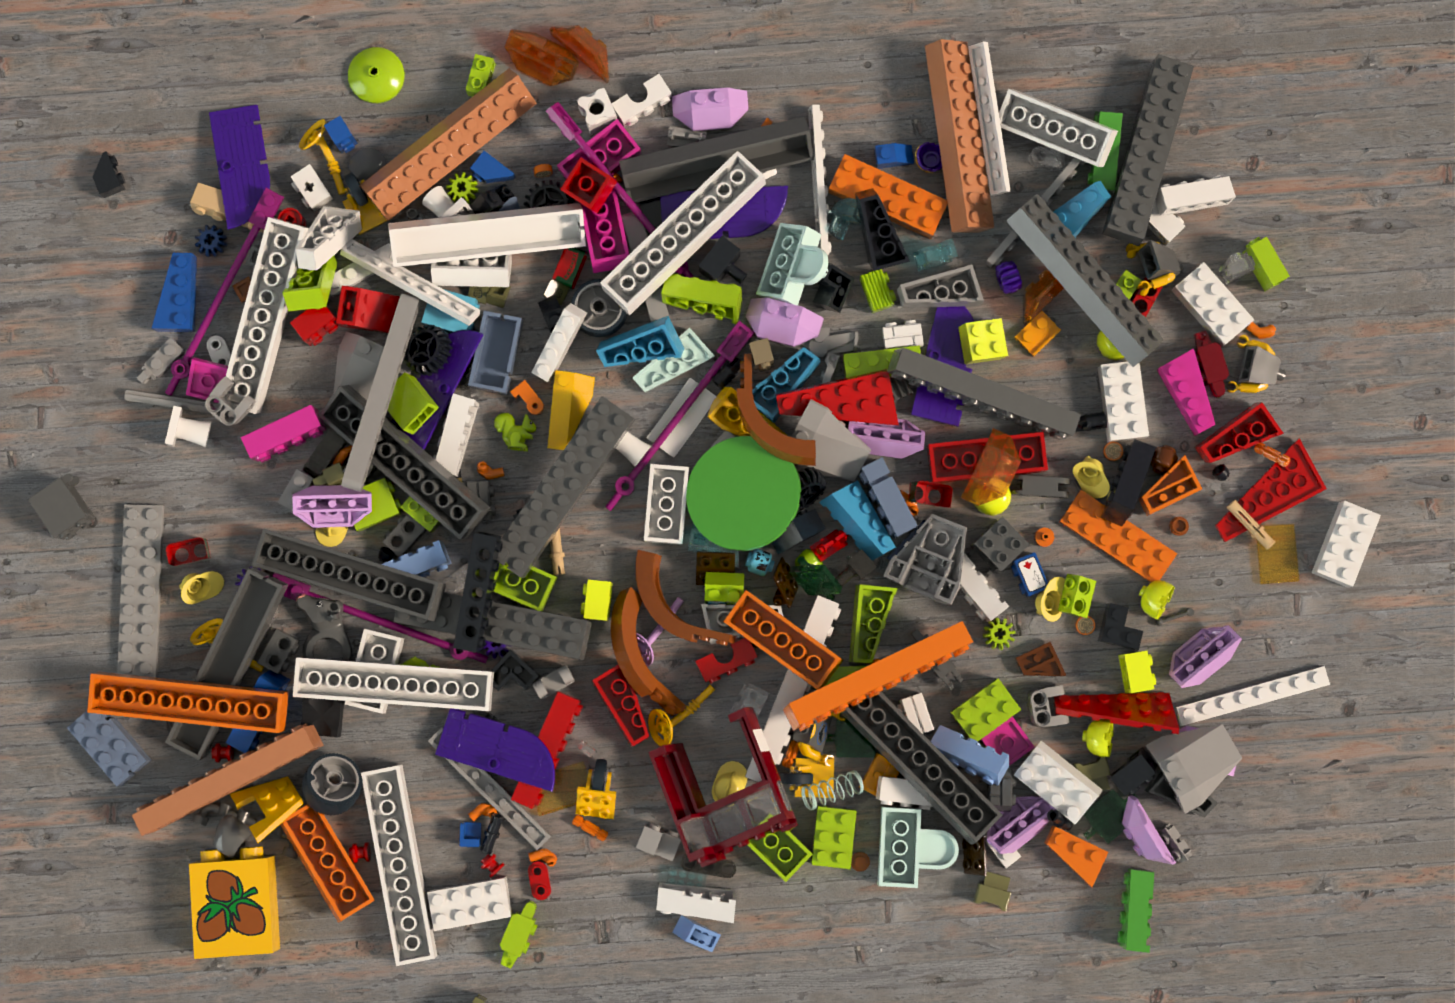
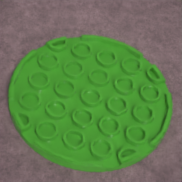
[686,436,801,551]

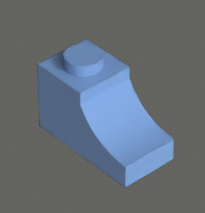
[673,915,721,952]

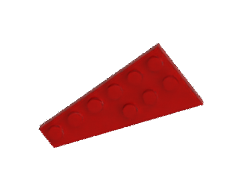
[775,369,899,426]
[1215,438,1327,542]
[1053,692,1179,734]

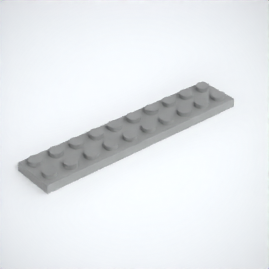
[117,505,164,678]

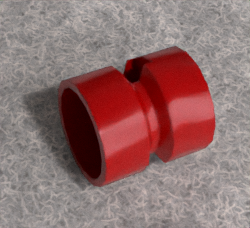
[278,208,307,227]

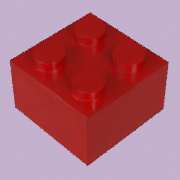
[560,157,618,214]
[290,306,339,346]

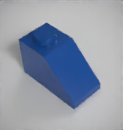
[874,143,914,169]
[470,151,515,184]

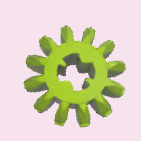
[446,172,479,204]
[982,618,1016,650]

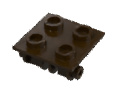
[696,551,735,585]
[773,557,799,608]
[962,836,987,876]

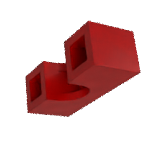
[696,638,757,684]

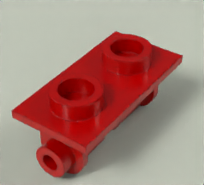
[810,529,848,562]

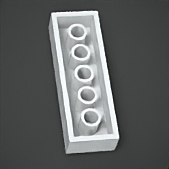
[999,89,1118,167]

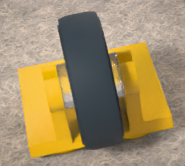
[342,172,393,235]
[779,758,834,798]
[575,759,616,820]

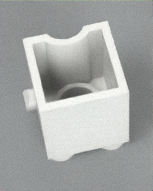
[576,88,617,135]

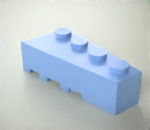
[382,540,452,578]
[930,725,1009,786]

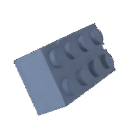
[468,311,523,395]
[858,457,918,539]
[67,711,152,787]

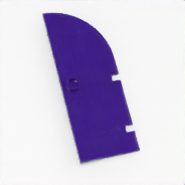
[209,105,270,230]
[660,186,788,239]
[911,306,975,427]
[391,330,483,450]
[435,708,555,792]

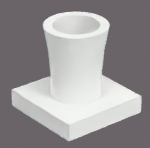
[422,186,475,218]
[165,406,212,447]
[616,432,651,467]

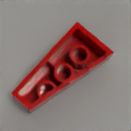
[1194,402,1284,463]
[591,665,649,748]

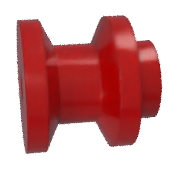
[211,743,234,763]
[349,842,371,863]
[481,854,505,878]

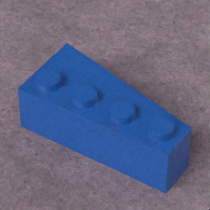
[152,253,197,332]
[226,670,291,753]

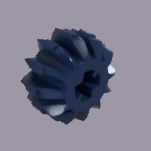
[195,225,228,257]

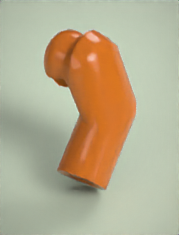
[1246,322,1276,339]
[333,445,353,466]
[477,461,505,480]
[900,490,919,517]
[468,803,497,821]
[528,848,557,867]

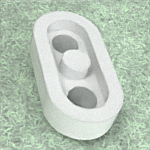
[207,336,231,366]

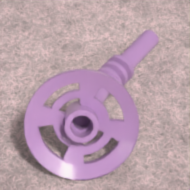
[636,597,684,667]

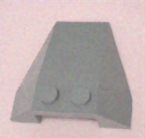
[333,331,412,400]
[791,399,871,482]
[883,514,967,605]
[1145,724,1242,814]

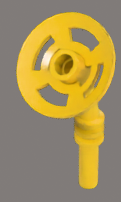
[299,119,346,195]
[190,618,265,673]
[648,685,715,746]

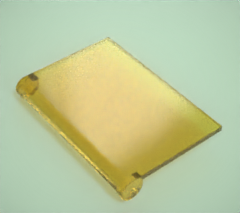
[1255,524,1299,584]
[537,761,592,816]

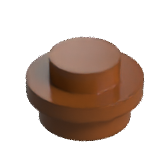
[1169,517,1189,536]
[851,852,870,872]

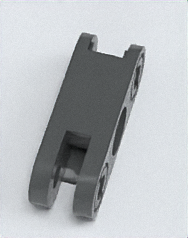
[1011,475,1070,499]

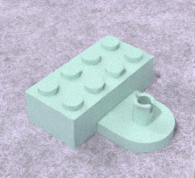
[756,223,828,305]
[877,806,959,888]

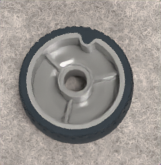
[571,279,627,337]
[302,753,363,816]

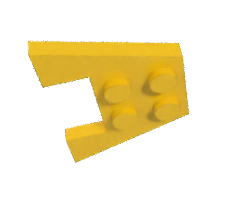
[230,776,304,843]

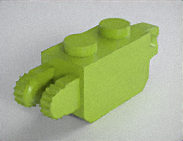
[500,900,538,969]

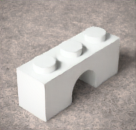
[611,74,672,127]

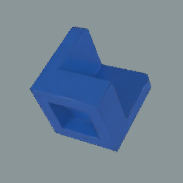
[460,822,482,847]

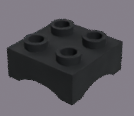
[301,698,344,737]

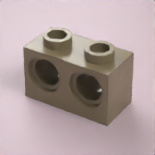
[749,338,774,372]

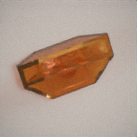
[549,25,610,83]
[504,29,579,86]
[1023,269,1064,326]
[961,428,1021,506]

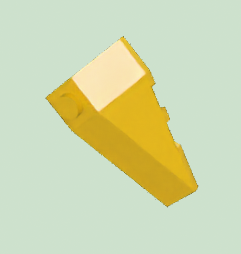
[547,370,595,450]
[707,387,787,436]

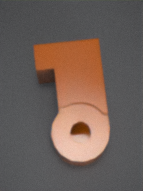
[510,380,544,415]

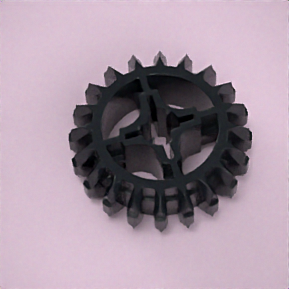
[523,180,574,209]
[404,325,453,376]
[798,467,827,511]

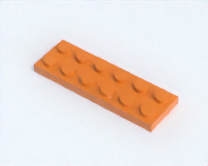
[1059,490,1177,583]

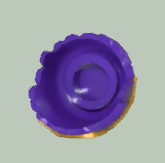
[915,142,942,173]

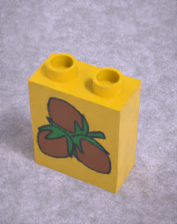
[189,846,280,959]

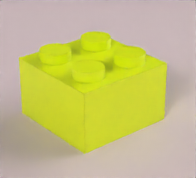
[958,318,1008,364]
[581,580,613,622]
[1118,651,1156,693]

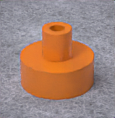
[1034,528,1054,547]

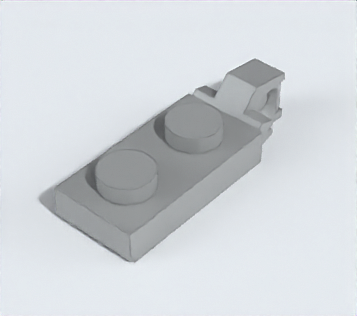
[137,337,185,385]
[819,353,840,384]

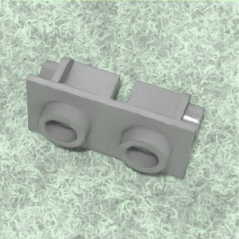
[667,126,707,147]
[1157,823,1192,864]

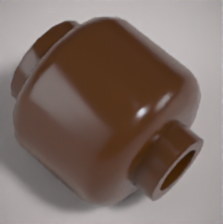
[1150,445,1178,475]

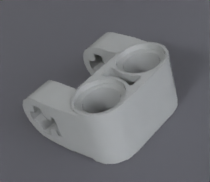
[205,376,256,425]
[532,665,575,699]
[1027,685,1069,727]

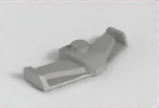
[781,328,858,357]

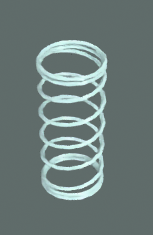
[801,770,864,810]

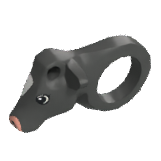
[295,594,352,661]

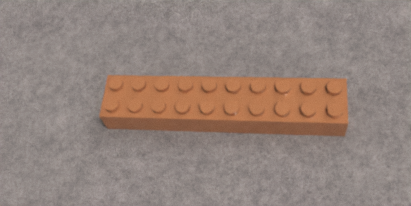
[925,39,995,233]
[360,68,537,221]
[132,724,324,836]

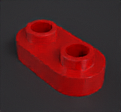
[528,861,551,900]

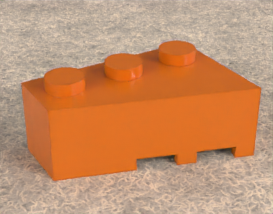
[1138,455,1202,516]
[1044,825,1108,887]

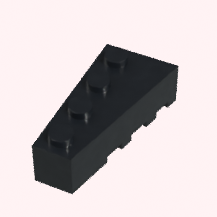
[855,188,910,271]
[1101,439,1156,526]

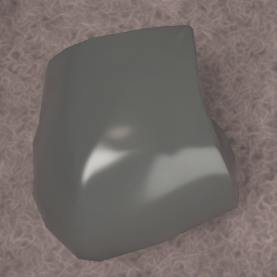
[213,814,251,858]

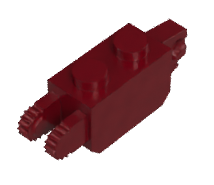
[1194,331,1229,398]

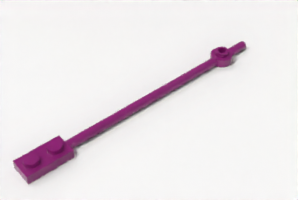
[546,102,694,278]
[165,188,284,396]
[605,321,755,511]
[273,572,488,664]

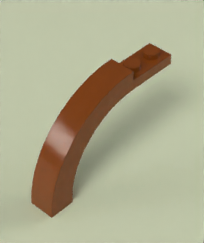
[737,353,816,466]
[635,550,736,646]
[611,587,686,716]

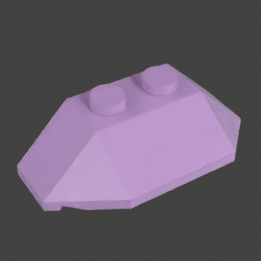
[672,88,748,131]
[746,297,824,347]
[848,419,925,459]
[292,485,372,528]
[1169,625,1242,688]
[1122,795,1176,865]
[987,796,1058,854]

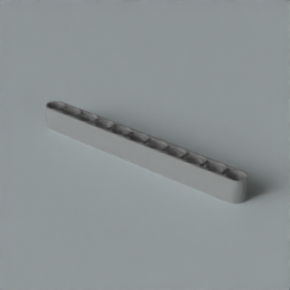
[341,293,421,492]

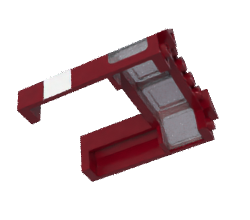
[648,707,798,868]

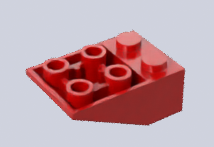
[336,286,400,333]

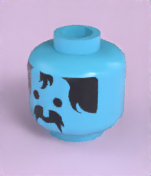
[745,549,775,576]

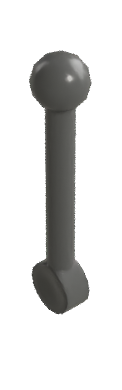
[1156,608,1194,626]

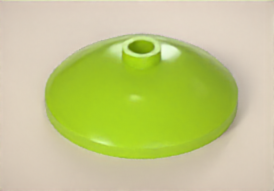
[348,47,405,104]

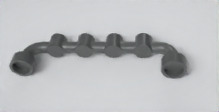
[191,802,298,859]

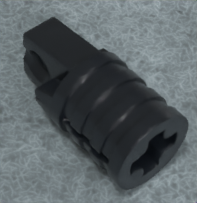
[712,358,741,390]
[1075,411,1107,432]

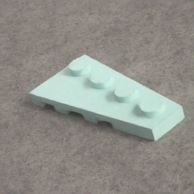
[632,328,715,393]

